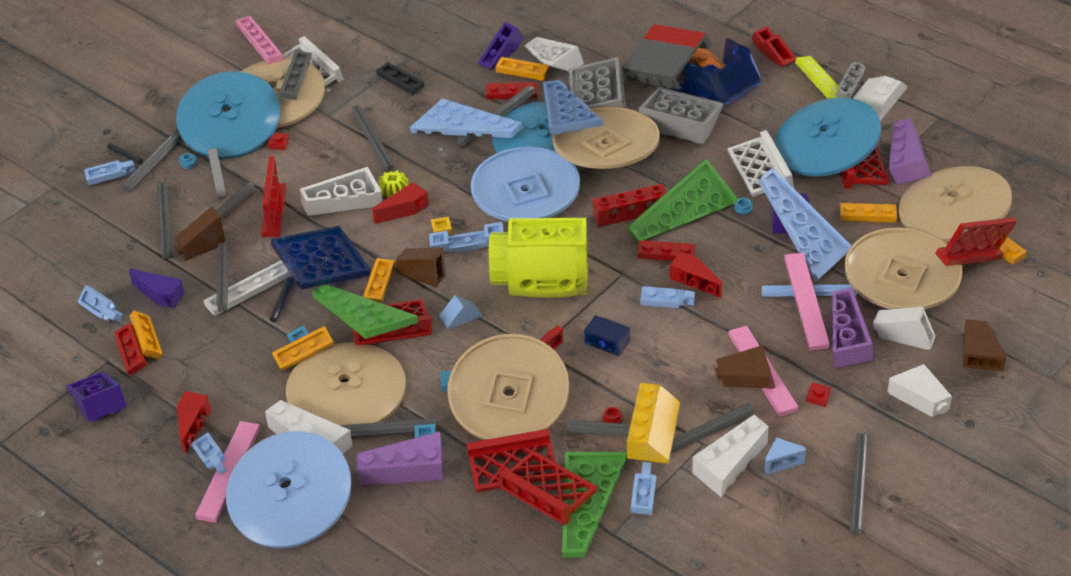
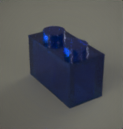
[584,315,630,356]

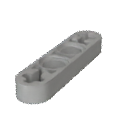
[836,62,866,98]
[208,148,227,198]

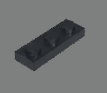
[376,62,424,95]

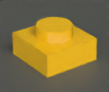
[431,217,452,235]

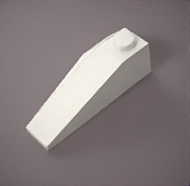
[525,37,584,72]

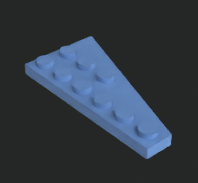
[543,80,603,134]

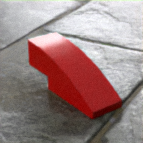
[751,26,796,67]

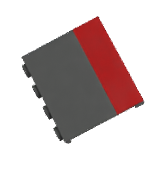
[621,24,712,89]

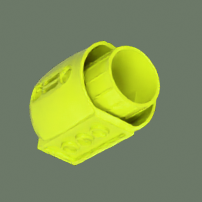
[489,218,588,298]

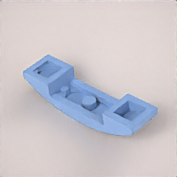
[429,222,504,252]

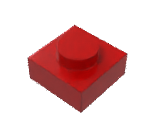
[268,133,290,150]
[806,382,832,407]

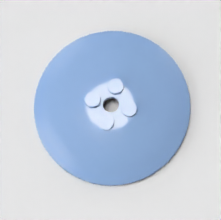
[471,147,580,222]
[226,431,351,548]

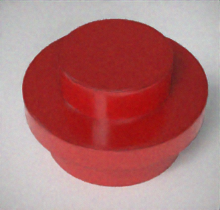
[602,407,623,423]

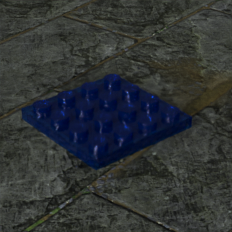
[271,226,371,290]

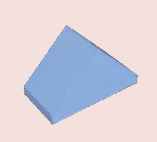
[439,295,482,330]
[764,437,806,475]

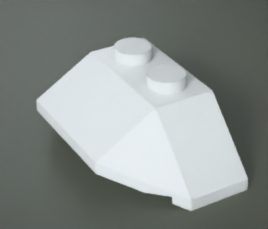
[853,76,907,121]

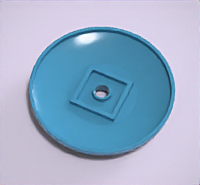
[176,71,280,159]
[775,98,881,177]
[492,101,555,153]

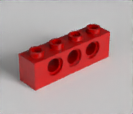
[593,184,667,227]

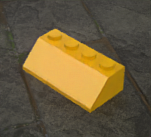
[627,383,680,464]

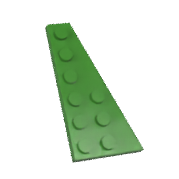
[626,159,738,243]
[312,285,418,339]
[562,452,627,558]

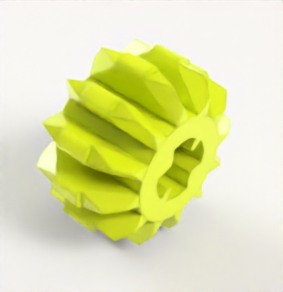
[378,170,409,198]

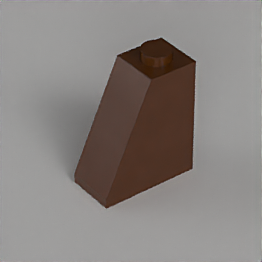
[175,207,226,261]
[395,247,446,288]
[963,319,1007,371]
[714,345,776,389]

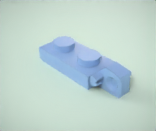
[84,160,136,186]
[78,285,123,322]
[640,286,695,308]
[191,433,226,474]
[631,462,656,515]

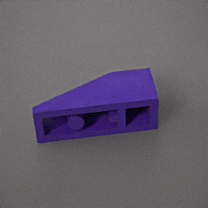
[478,22,524,70]
[129,269,184,308]

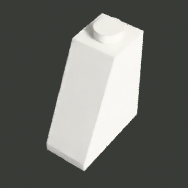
[873,307,935,350]
[888,364,952,417]

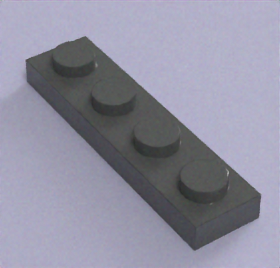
[279,50,312,100]

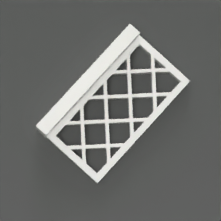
[283,36,344,86]
[727,130,794,197]

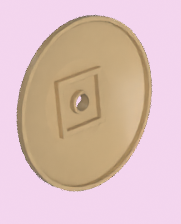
[226,58,325,129]
[552,107,659,169]
[898,166,1012,242]
[845,228,962,310]
[447,334,569,440]
[286,342,406,425]

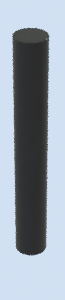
[107,143,143,165]
[269,277,294,322]

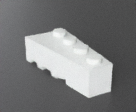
[300,167,382,216]
[265,400,353,454]
[692,415,769,498]

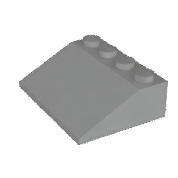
[569,57,626,109]
[639,87,723,144]

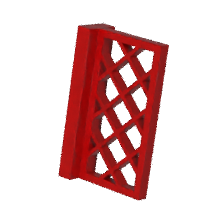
[840,145,889,188]
[261,156,287,237]
[935,217,1017,266]
[351,299,432,345]
[467,429,556,493]
[499,451,598,526]

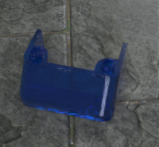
[682,38,762,105]

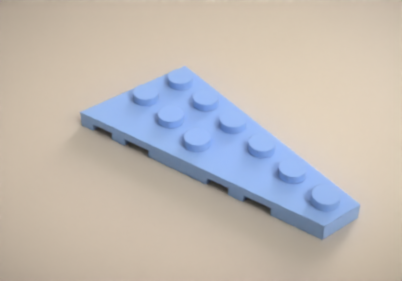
[410,98,523,138]
[759,168,851,282]

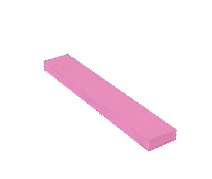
[236,16,284,65]
[784,252,830,351]
[728,325,798,417]
[195,421,260,523]

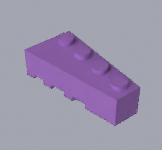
[889,118,932,185]
[833,288,873,368]
[357,432,443,486]

